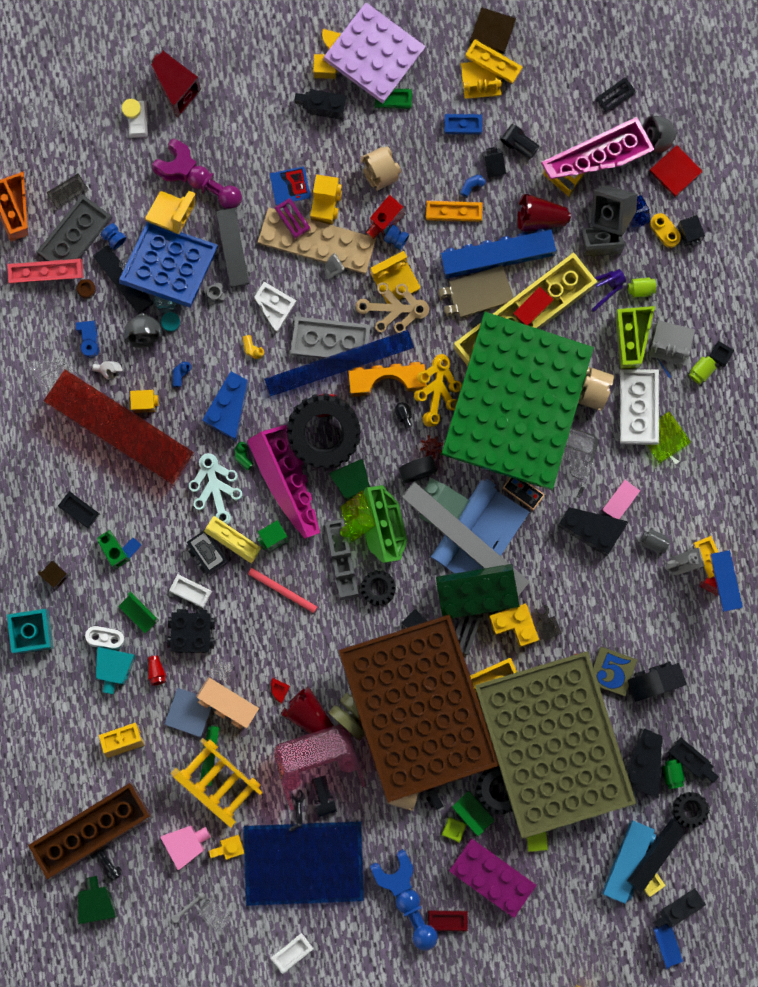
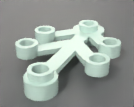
[189,453,243,525]

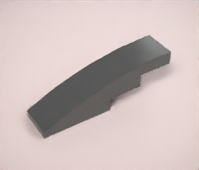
[216,208,249,288]
[325,519,359,600]

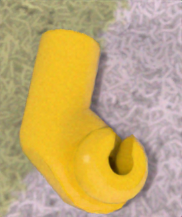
[242,335,264,359]

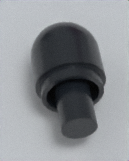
[395,402,413,429]

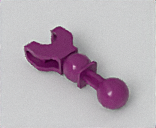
[151,138,242,209]

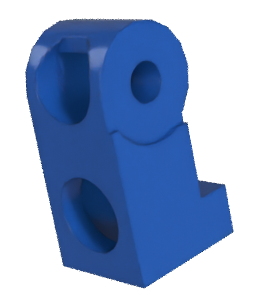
[76,321,99,358]

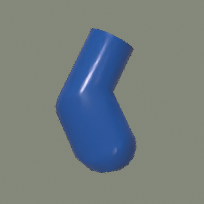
[172,362,192,388]

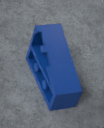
[202,371,249,442]

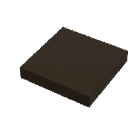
[470,7,516,54]

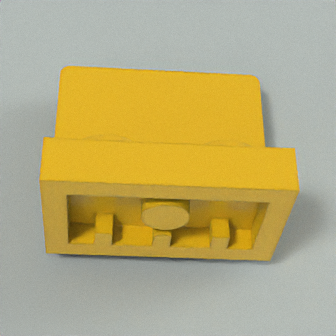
[145,191,195,234]
[370,251,421,304]

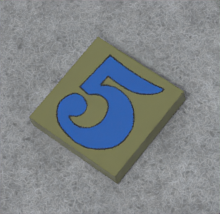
[593,647,637,697]

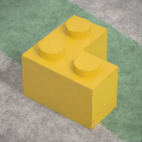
[310,174,342,225]
[488,603,539,648]

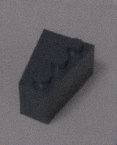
[558,507,629,556]
[625,728,662,799]

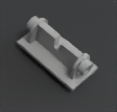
[665,548,704,576]

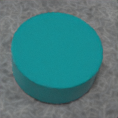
[161,312,181,332]

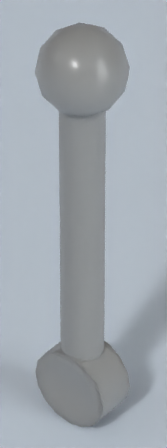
[172,892,205,923]

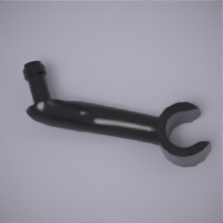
[289,789,305,832]

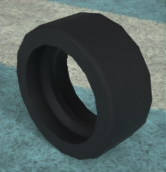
[399,456,437,483]

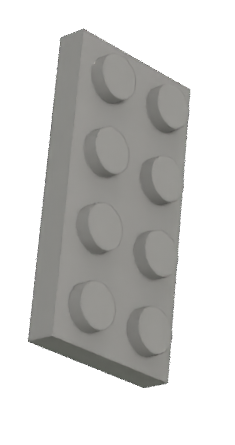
[291,316,371,363]

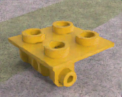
[461,62,502,99]

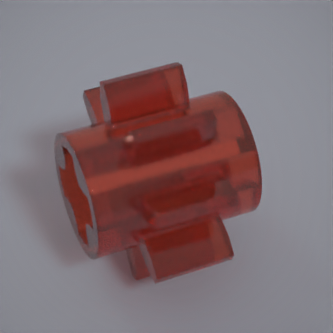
[420,435,443,459]

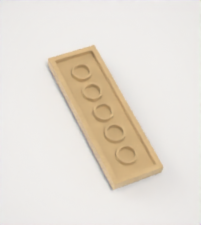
[258,207,376,275]

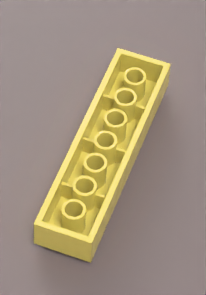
[453,252,597,366]

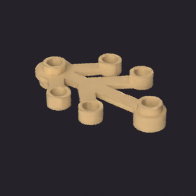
[356,283,429,333]

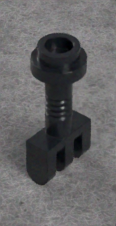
[90,846,122,881]

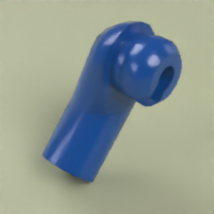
[460,175,486,198]

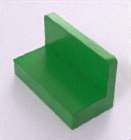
[118,592,159,634]
[451,792,494,836]

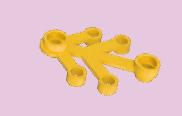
[414,354,462,427]

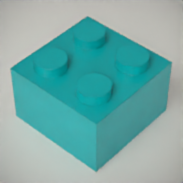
[7,609,54,655]

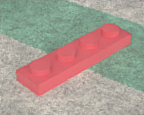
[7,259,84,283]

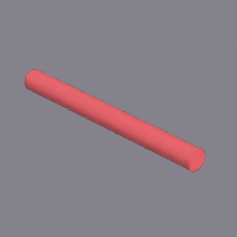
[248,568,317,613]

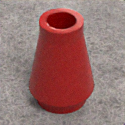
[147,655,167,686]

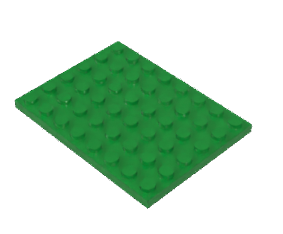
[441,312,594,491]

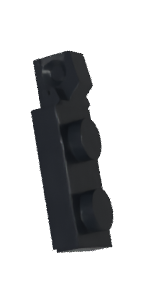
[668,737,719,783]
[653,888,706,929]

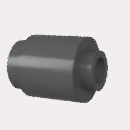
[640,529,671,554]

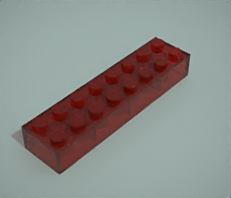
[43,369,195,487]

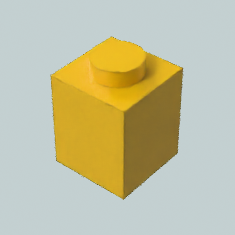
[313,54,340,79]
[130,390,159,413]

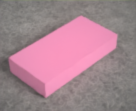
[602,480,640,519]

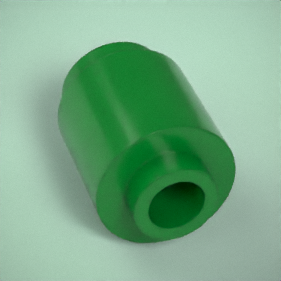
[662,760,685,789]

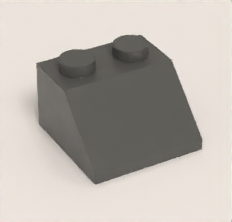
[591,185,637,235]

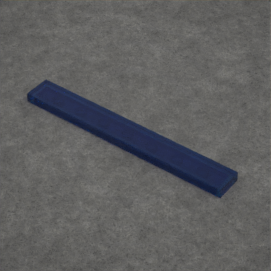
[264,330,414,397]

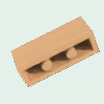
[196,677,259,729]

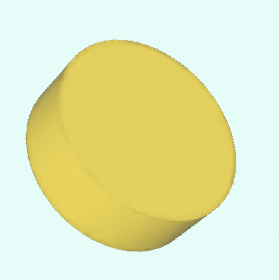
[122,99,141,119]

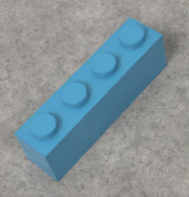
[602,820,656,904]

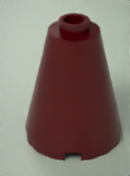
[517,194,571,232]
[281,686,334,740]

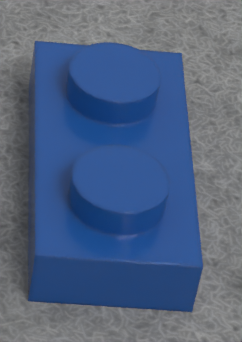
[445,114,482,135]

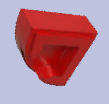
[271,678,290,703]

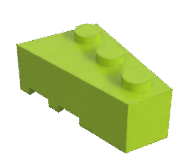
[615,306,655,369]

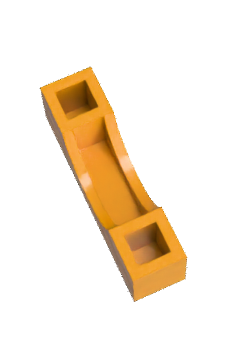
[349,362,427,397]

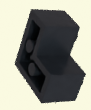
[628,661,687,702]

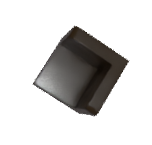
[37,561,69,590]

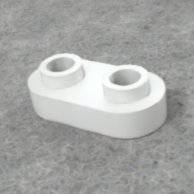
[85,626,124,650]

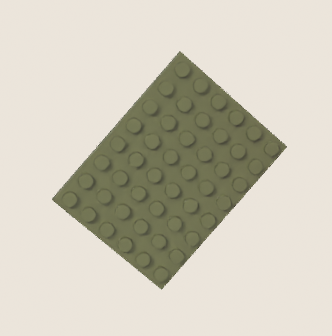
[475,651,636,838]

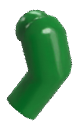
[235,442,254,471]

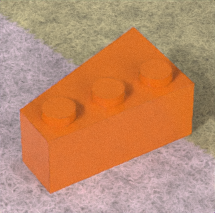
[0,171,28,242]

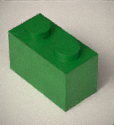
[257,520,289,553]

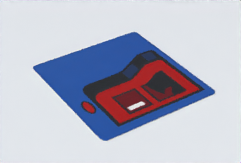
[269,166,311,205]

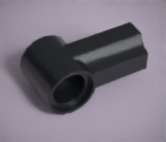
[500,124,540,160]
[310,775,337,817]

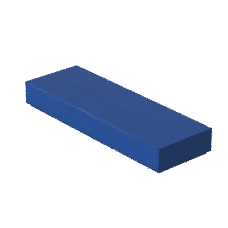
[710,550,743,612]

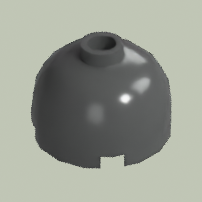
[642,116,676,154]
[124,314,163,348]

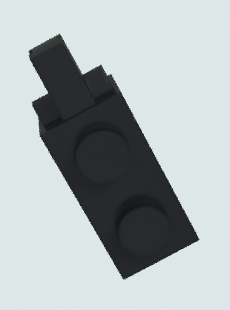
[294,89,347,121]

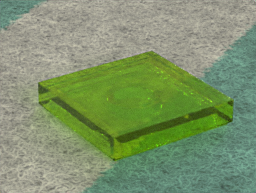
[646,411,691,464]

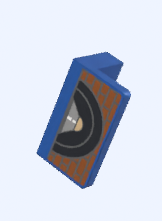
[651,924,683,969]

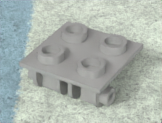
[649,320,695,366]

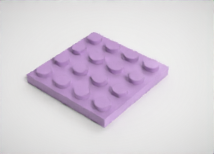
[323,3,426,104]

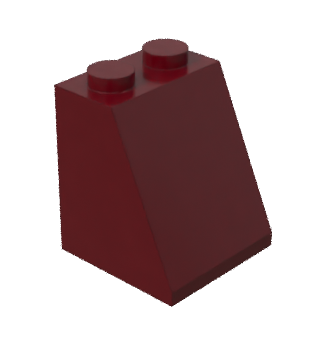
[151,51,201,117]

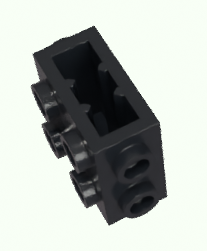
[167,609,215,653]

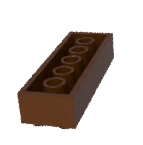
[28,783,153,880]

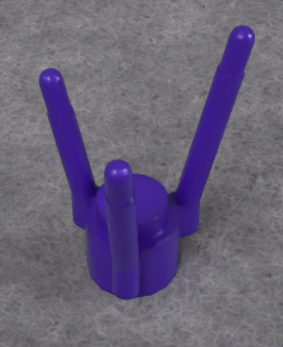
[592,269,626,312]

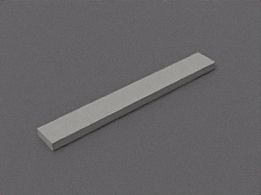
[401,482,530,596]

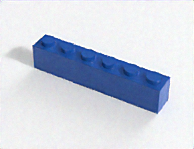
[440,229,556,279]

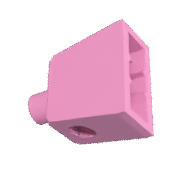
[161,826,211,870]

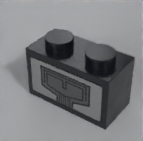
[186,530,229,576]

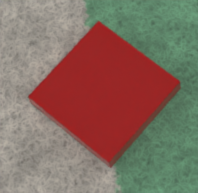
[649,145,703,197]

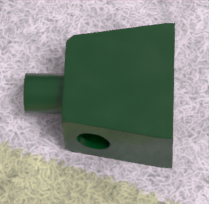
[329,459,370,508]
[78,876,118,924]

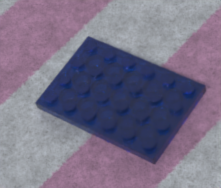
[244,821,364,906]

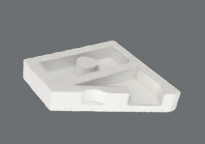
[254,282,297,333]

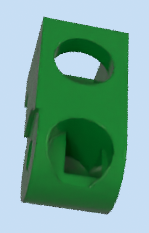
[97,530,131,569]

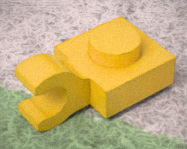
[209,835,245,859]

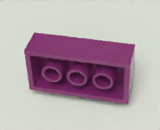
[448,838,537,918]

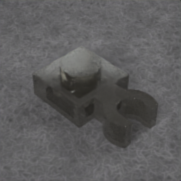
[534,605,562,641]

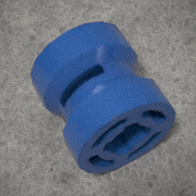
[100,223,127,250]
[384,225,410,250]

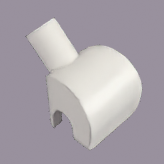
[92,361,122,380]

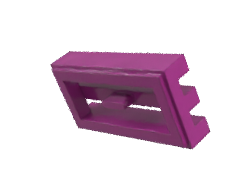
[274,198,311,240]

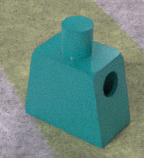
[96,647,136,694]

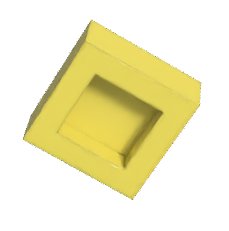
[644,873,666,897]

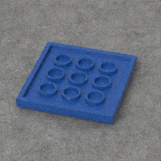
[119,222,218,308]

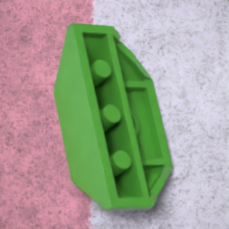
[359,485,407,563]

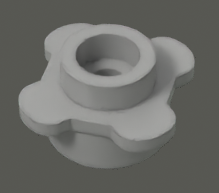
[204,283,226,304]

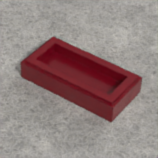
[428,910,468,931]

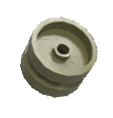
[328,692,365,741]

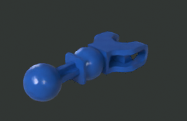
[370,849,438,951]

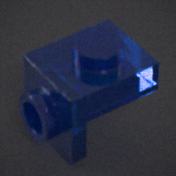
[631,195,650,228]

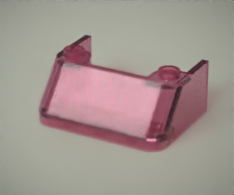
[274,725,366,810]

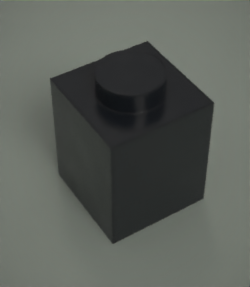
[677,215,705,247]

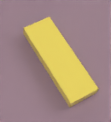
[204,516,261,564]

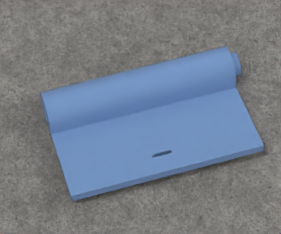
[431,479,530,573]

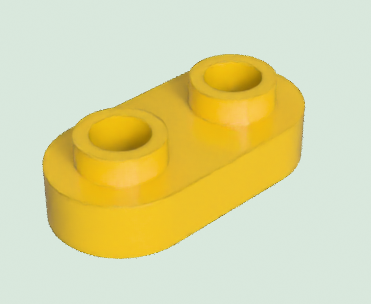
[650,213,681,248]

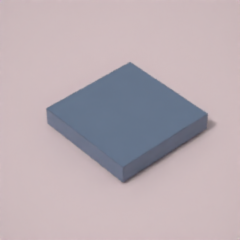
[164,688,212,737]

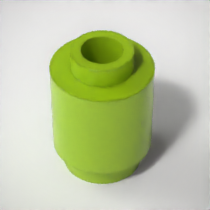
[628,277,656,298]
[689,356,717,385]

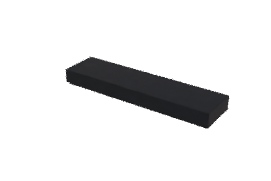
[93,244,154,314]
[627,819,685,894]

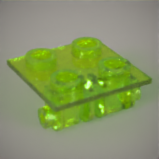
[340,490,376,542]

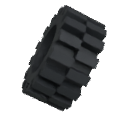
[361,570,396,606]
[672,792,710,828]

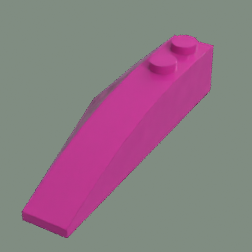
[541,117,655,179]
[247,424,320,539]

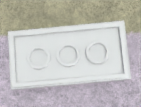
[620,369,659,445]

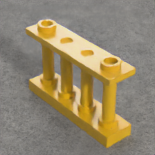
[171,738,263,828]

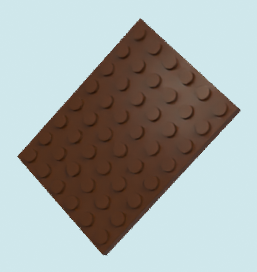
[338,615,499,803]

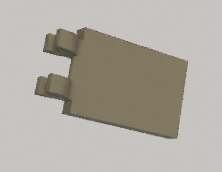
[438,265,514,318]

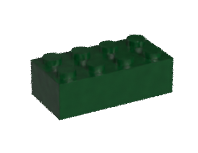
[436,564,520,618]

